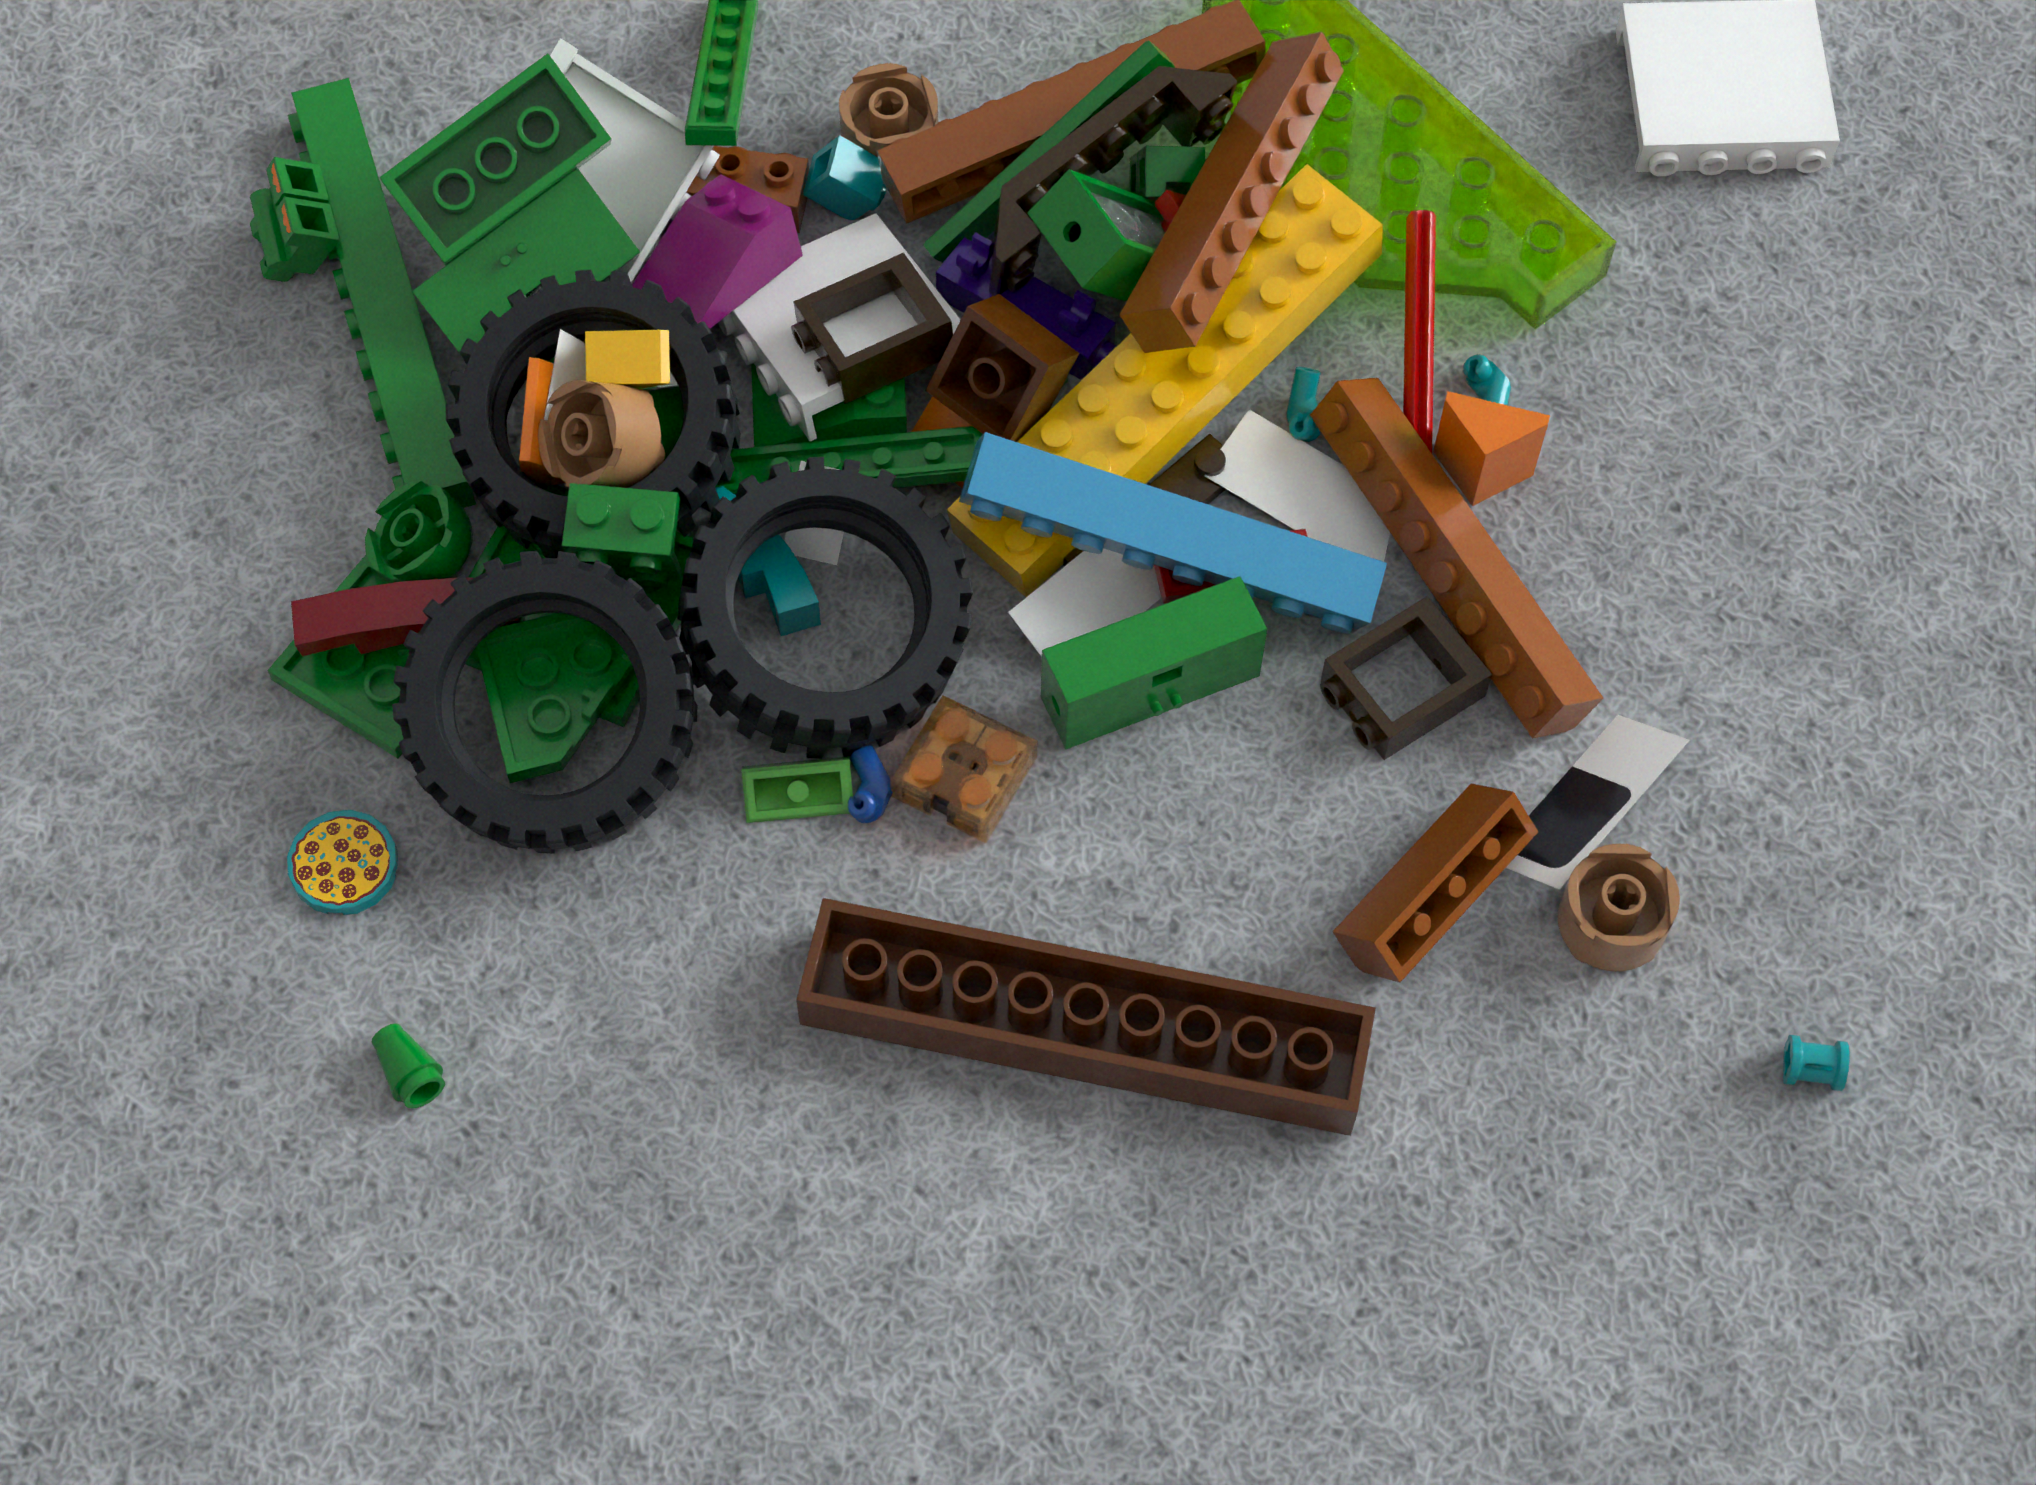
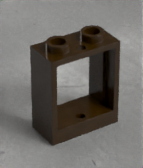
[791,252,953,404]
[1320,596,1492,760]

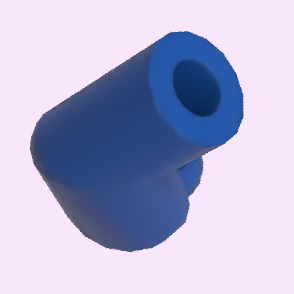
[848,745,894,823]

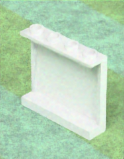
[1616,0,1840,176]
[550,38,720,284]
[718,213,960,441]

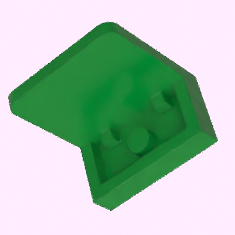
[562,483,682,588]

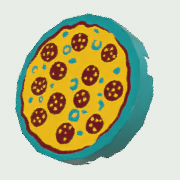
[287,810,398,915]

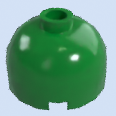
[365,481,473,582]

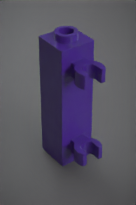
[936,232,1117,380]

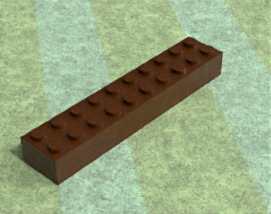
[796,898,1376,1136]

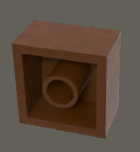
[925,294,1079,442]

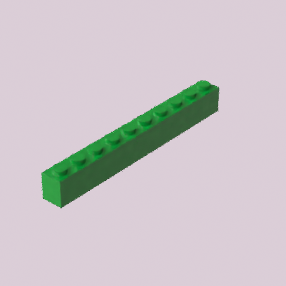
[288,78,476,508]

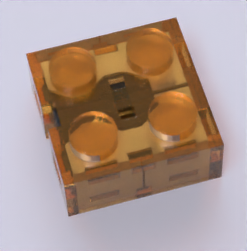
[890,695,1038,843]

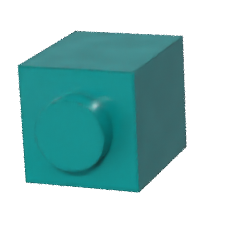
[803,135,886,220]

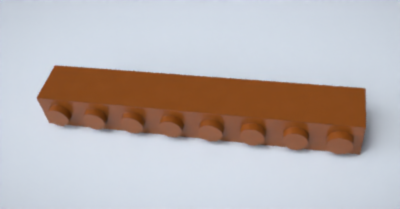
[877,0,1265,224]
[1119,32,1344,353]
[1310,378,1604,739]

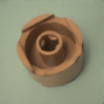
[839,63,938,157]
[538,380,665,488]
[1558,843,1680,972]

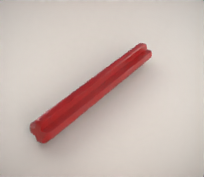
[1403,210,1436,453]

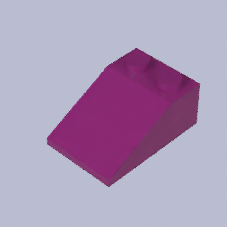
[632,174,803,329]

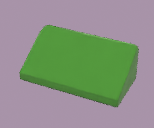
[741,756,853,823]

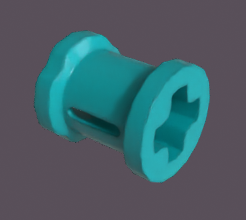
[1783,1035,1850,1091]

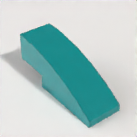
[715,486,821,636]

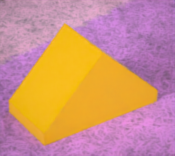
[585,330,670,389]

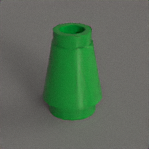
[371,1024,445,1109]

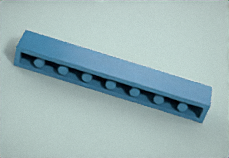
[959,432,1387,634]

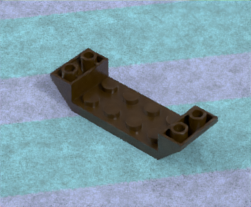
[989,66,1238,296]

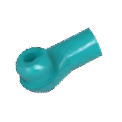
[1463,354,1511,405]
[1286,367,1321,442]

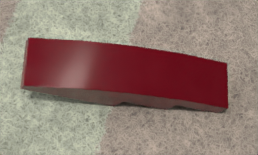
[291,578,521,657]

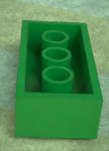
[379,53,612,266]

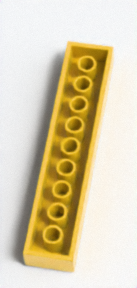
[946,164,1383,597]

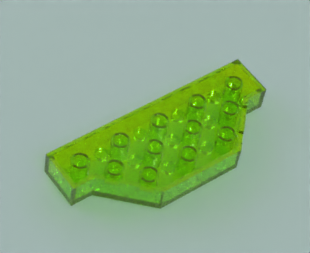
[1202,0,1617,330]

